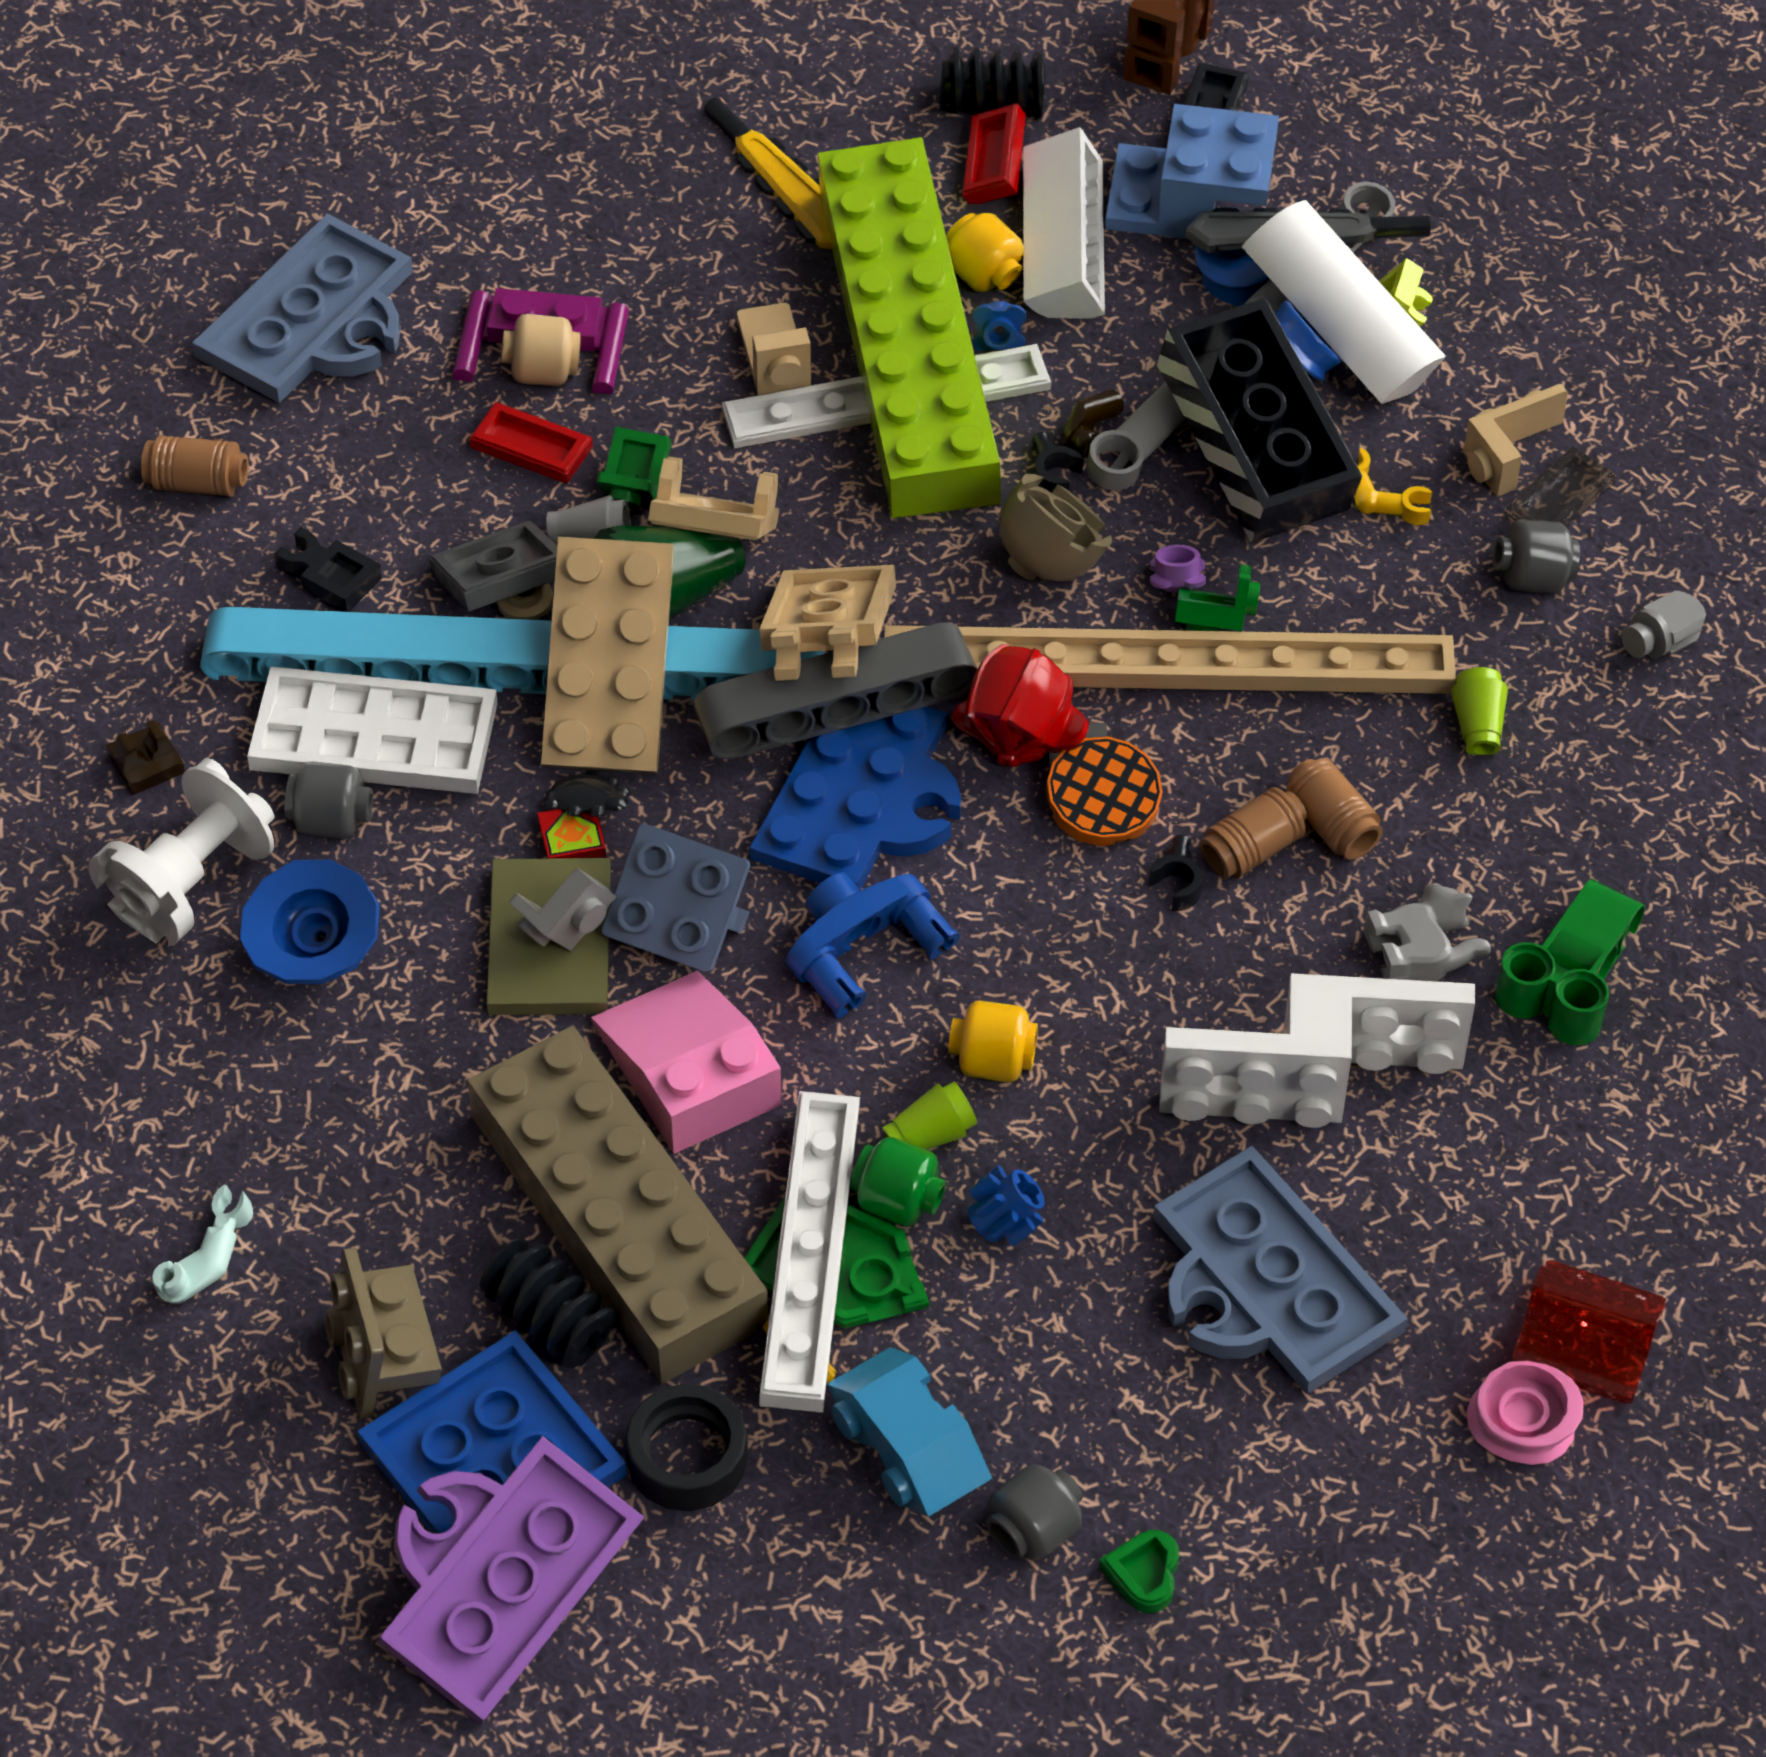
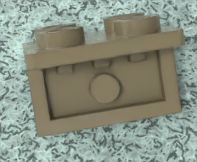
[324,1247,442,1420]

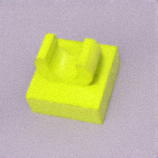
[1379,258,1433,327]

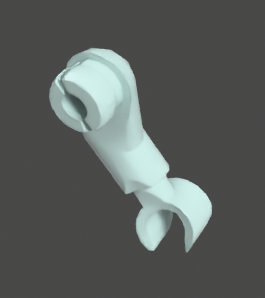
[152,1184,253,1304]

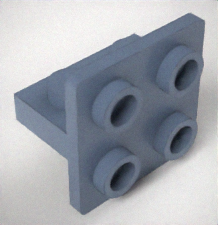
[602,823,750,972]

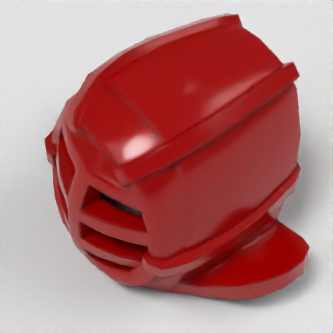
[952,644,1089,767]

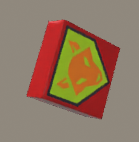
[537,809,606,859]

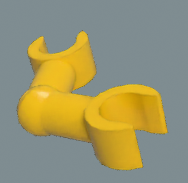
[1354,447,1432,525]

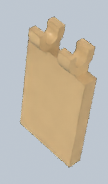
[759,565,896,681]

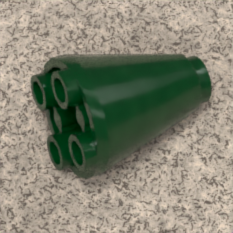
[593,525,745,620]

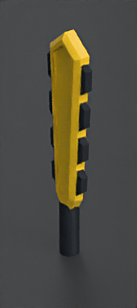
[704,97,832,249]

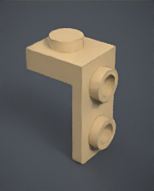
[737,303,811,396]
[1463,384,1568,497]

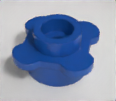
[972,301,1026,351]

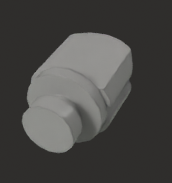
[1622,591,1706,659]

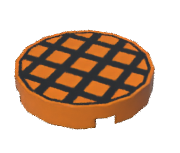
[1045,736,1163,846]

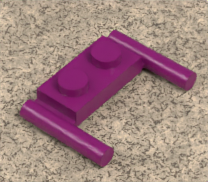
[452,288,629,394]

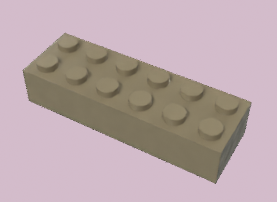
[467,1025,768,1385]

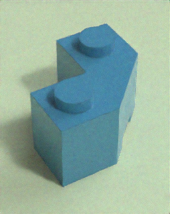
[827,1347,993,1517]

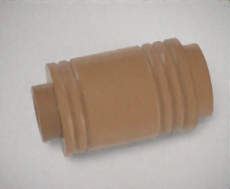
[141,435,249,497]
[1285,758,1383,860]
[1199,787,1307,880]

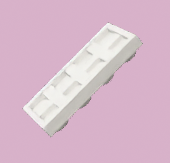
[247,666,498,794]

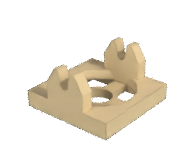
[648,456,779,541]

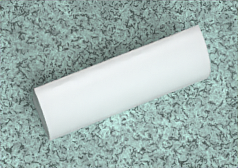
[1023,127,1105,319]
[1242,200,1446,404]

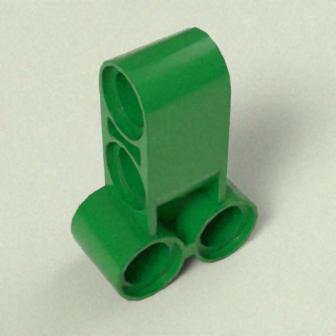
[1495,879,1645,1045]

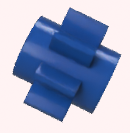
[968,1165,1045,1246]

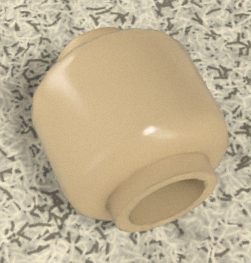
[501,314,580,387]

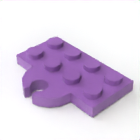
[377,1436,644,1725]

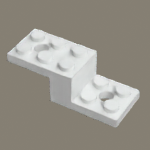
[1159,973,1475,1128]

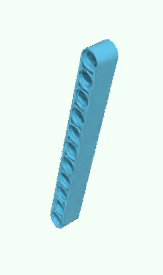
[200,607,824,701]

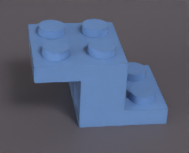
[1105,104,1279,239]

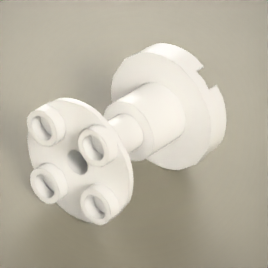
[89,758,274,946]

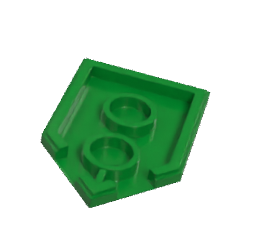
[744,1195,929,1329]

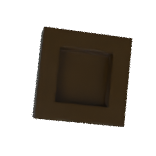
[106,720,185,796]

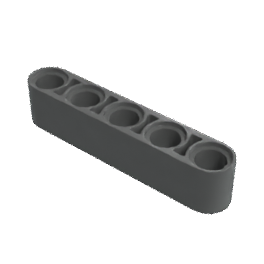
[693,622,977,760]

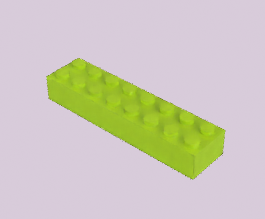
[818,137,1001,518]

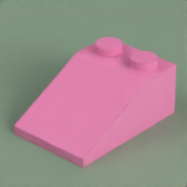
[591,970,781,1154]

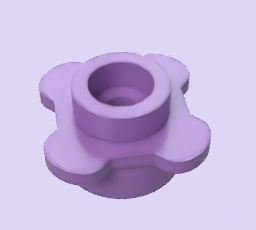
[1150,545,1206,593]

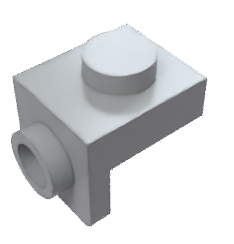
[509,867,616,951]

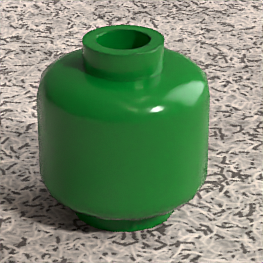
[850,1137,946,1227]

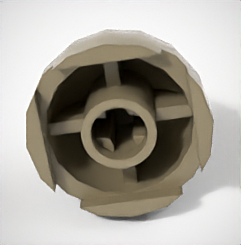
[998,474,1113,581]

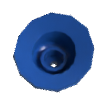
[240,860,380,984]

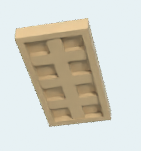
[541,537,674,774]

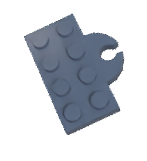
[192,213,413,403]
[1153,1146,1408,1394]

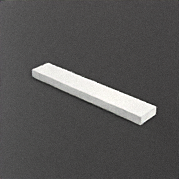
[722,344,1051,448]
[759,1091,860,1412]

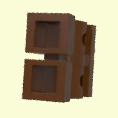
[1123,0,1215,95]

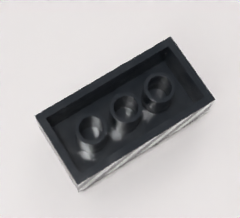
[1157,298,1362,543]

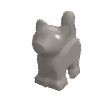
[1364,883,1491,981]

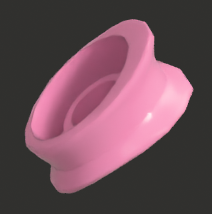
[1466,1361,1584,1465]

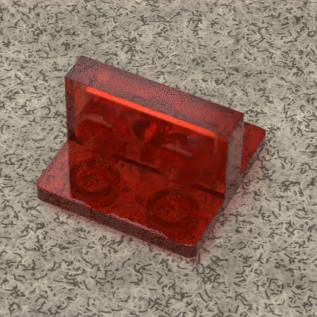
[1511,1260,1666,1404]

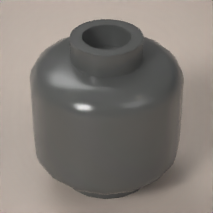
[1492,519,1580,594]
[284,761,373,840]
[986,1464,1083,1561]

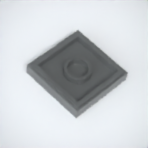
[429,520,557,612]

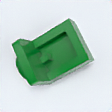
[596,427,672,509]
[1175,564,1261,631]

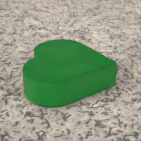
[1099,1530,1179,1613]

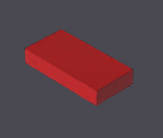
[962,103,1026,204]
[469,402,593,484]

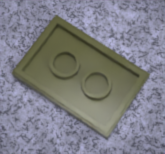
[487,858,611,1015]

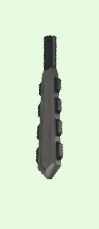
[1185,207,1431,256]

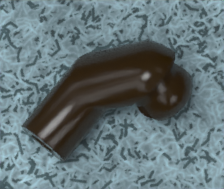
[1062,390,1124,457]

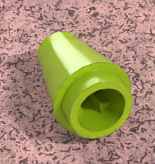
[1451,667,1508,755]
[882,1081,977,1150]

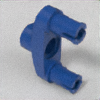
[785,872,960,1019]

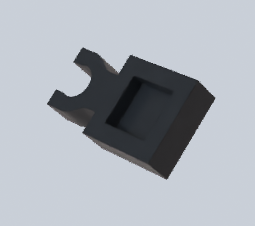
[274,527,382,612]

